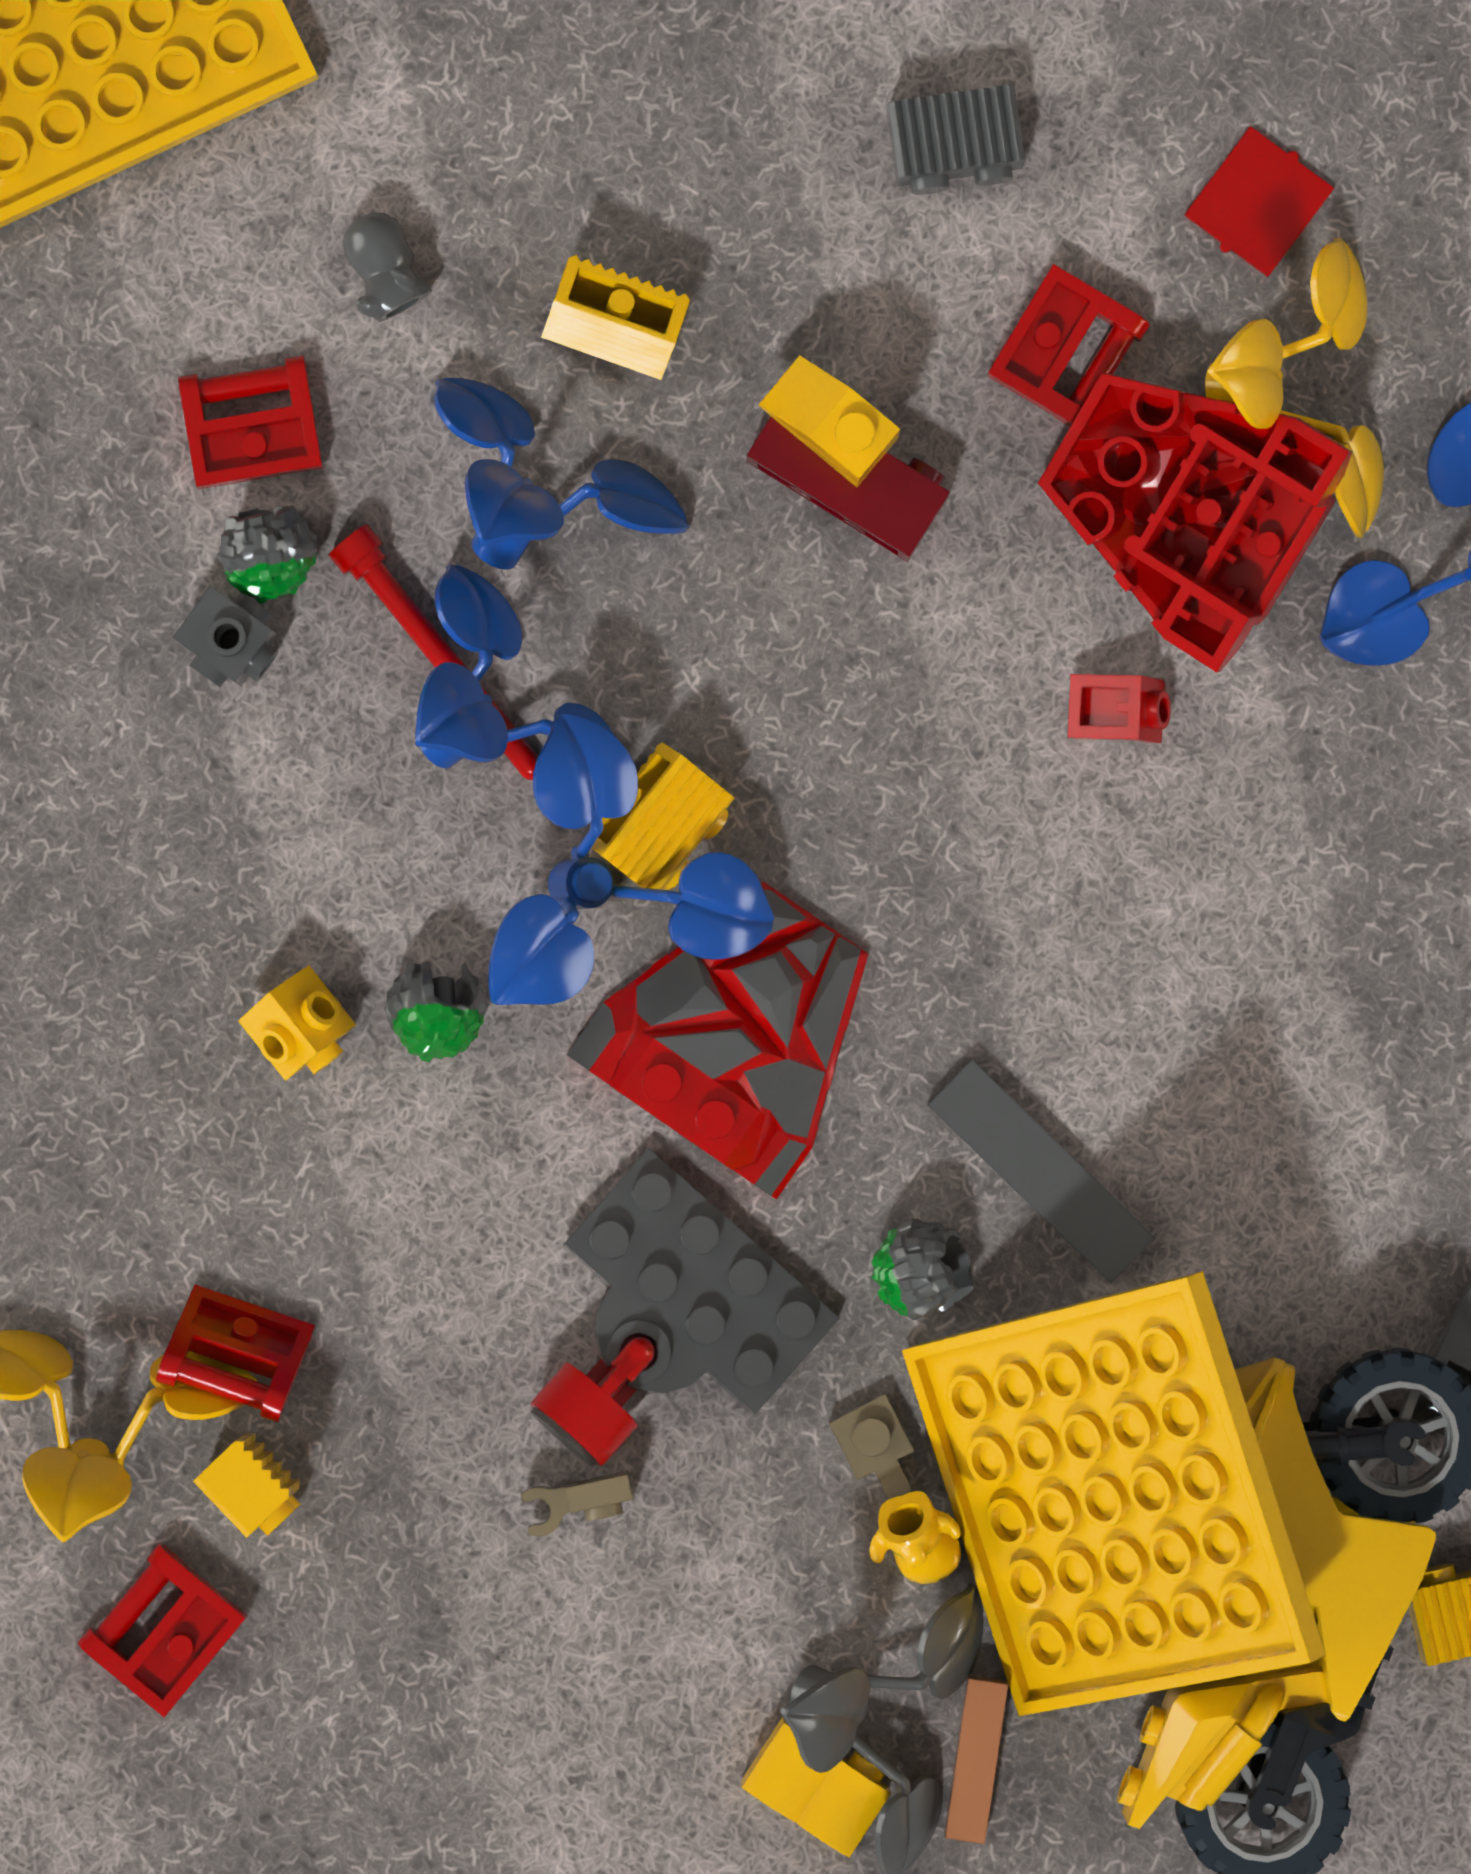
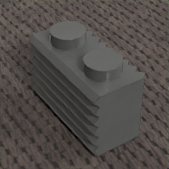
[886,84,1025,195]

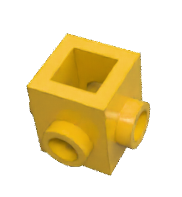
[238,965,356,1081]

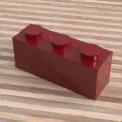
[746,417,950,562]

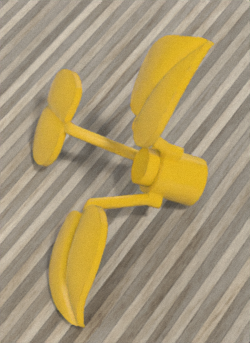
[1205,238,1384,538]
[0,1330,257,1543]

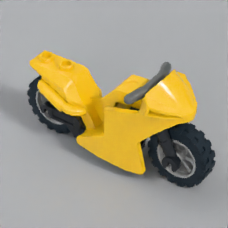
[1117,1348,1471,1874]

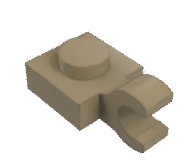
[829,1394,914,1499]
[521,1470,634,1537]

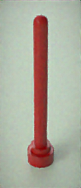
[328,523,538,780]

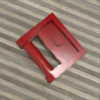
[987,264,1150,427]
[178,355,324,490]
[156,1284,315,1423]
[77,1543,248,1717]

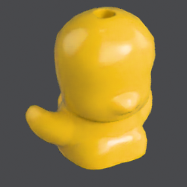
[869,1491,961,1584]

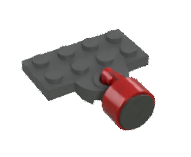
[530,1148,840,1468]

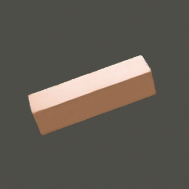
[944,1675,1008,1844]

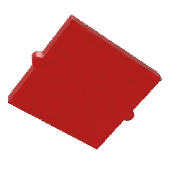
[1184,126,1334,278]

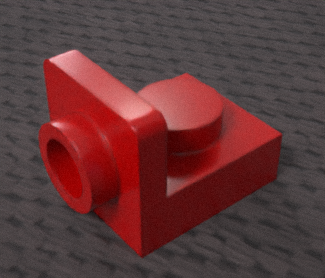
[1067,674,1171,743]

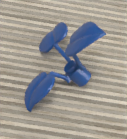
[434,378,690,570]
[1320,402,1471,666]
[415,564,614,768]
[488,714,774,1005]

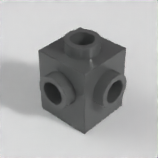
[172,586,279,688]

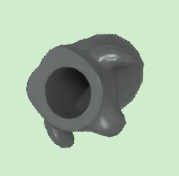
[343,212,432,322]

